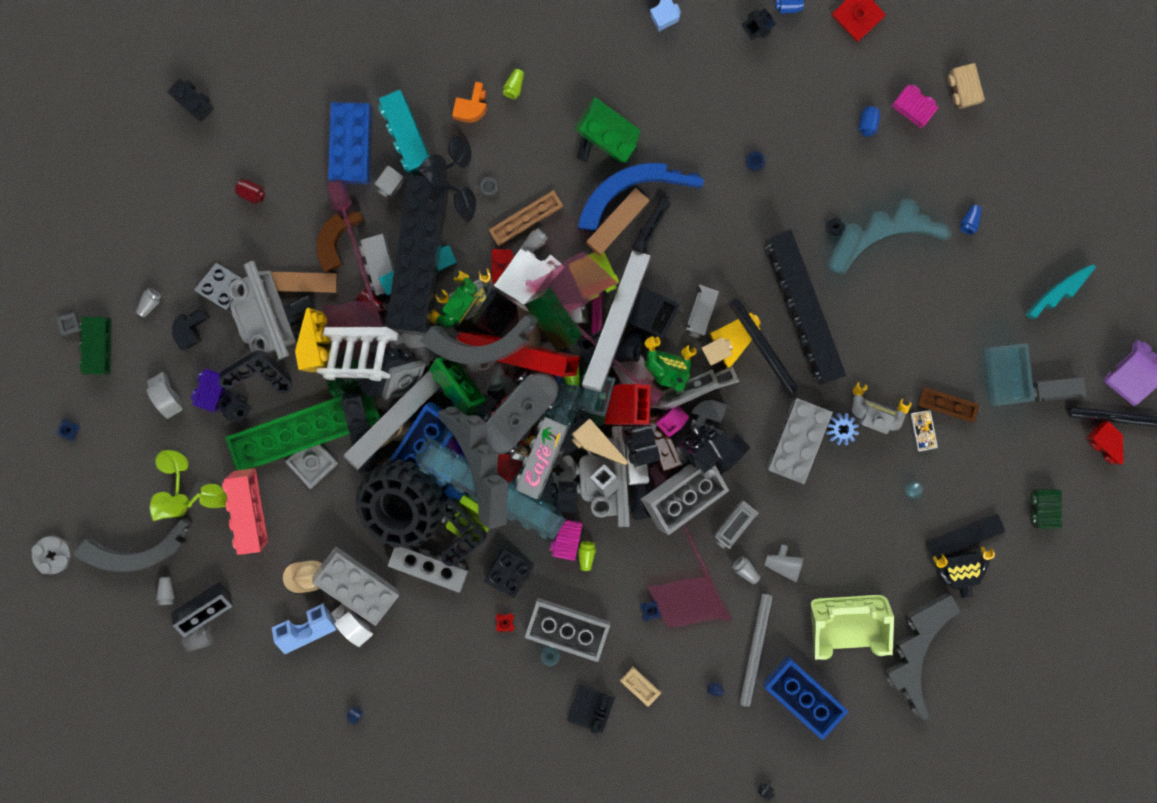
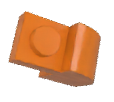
[452,82,488,123]

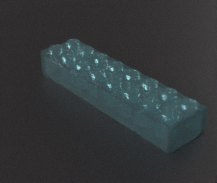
[416,436,565,540]

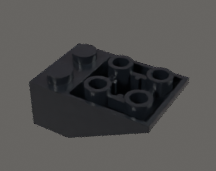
[627,286,680,340]

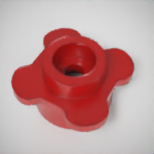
[495,613,515,632]

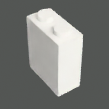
[494,249,554,312]

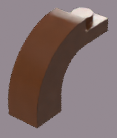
[317,211,365,273]

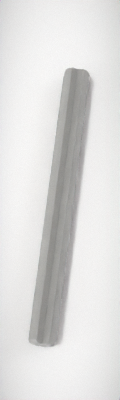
[740,594,773,707]

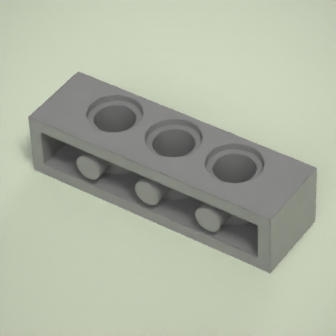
[388,547,469,593]

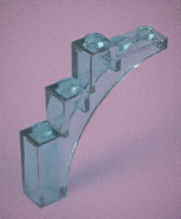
[825,198,952,276]

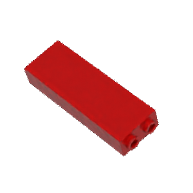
[456,332,580,377]

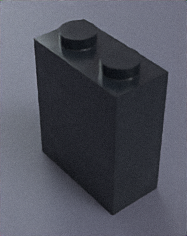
[357,347,416,397]

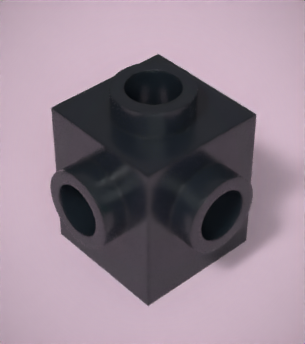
[741,8,776,40]
[216,390,252,423]

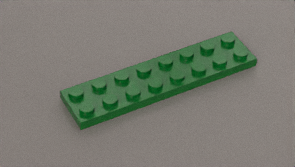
[225,390,381,471]

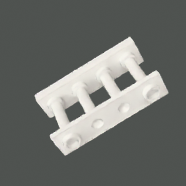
[316,327,398,381]

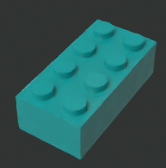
[378,90,430,176]

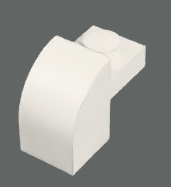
[331,604,373,647]

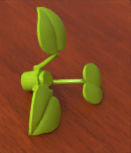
[150,450,228,521]

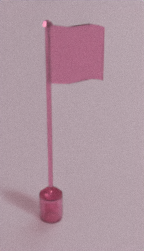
[323,180,391,349]
[525,252,664,407]
[647,462,732,627]

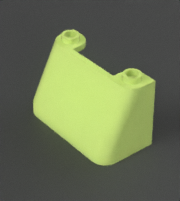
[811,595,894,660]

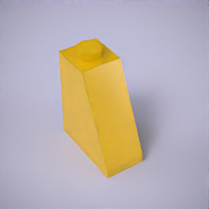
[709,312,761,368]

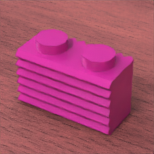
[891,84,939,129]
[550,517,583,561]

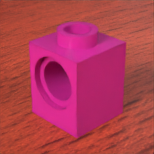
[656,405,689,437]

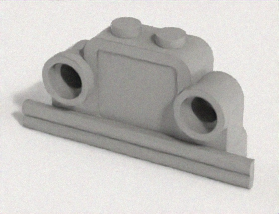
[229,261,296,360]
[576,426,630,527]

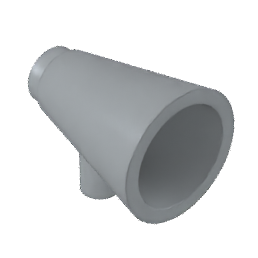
[765,545,804,583]

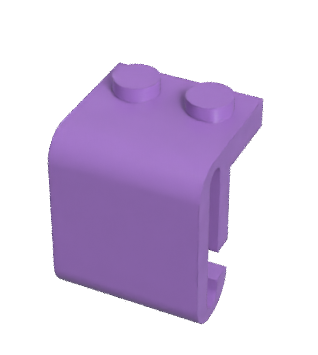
[1103,339,1157,406]

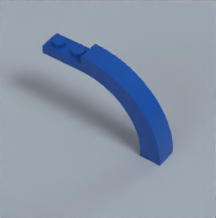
[578,163,704,232]

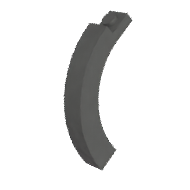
[420,315,538,364]
[74,518,192,572]

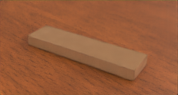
[586,188,650,256]
[489,190,564,246]
[270,272,338,293]

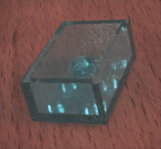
[983,343,1035,406]

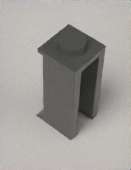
[1030,377,1087,402]

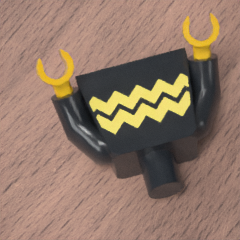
[933,547,995,598]

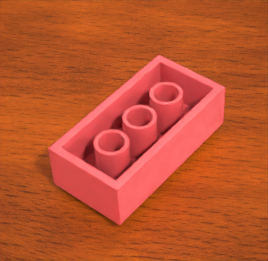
[222,468,268,555]

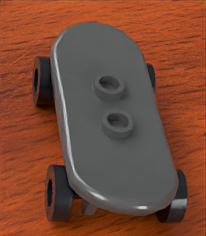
[477,367,558,455]

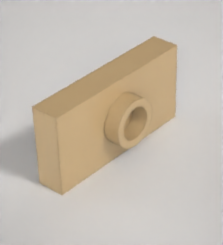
[620,666,661,707]

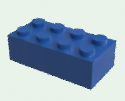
[328,102,373,184]
[389,401,454,473]
[762,656,849,740]

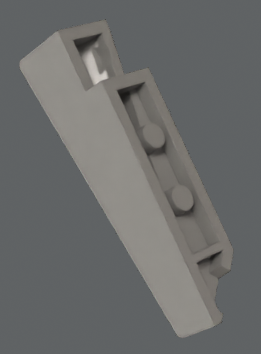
[650,366,739,410]

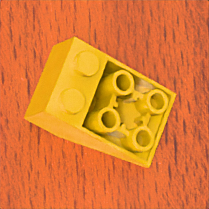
[295,308,331,372]

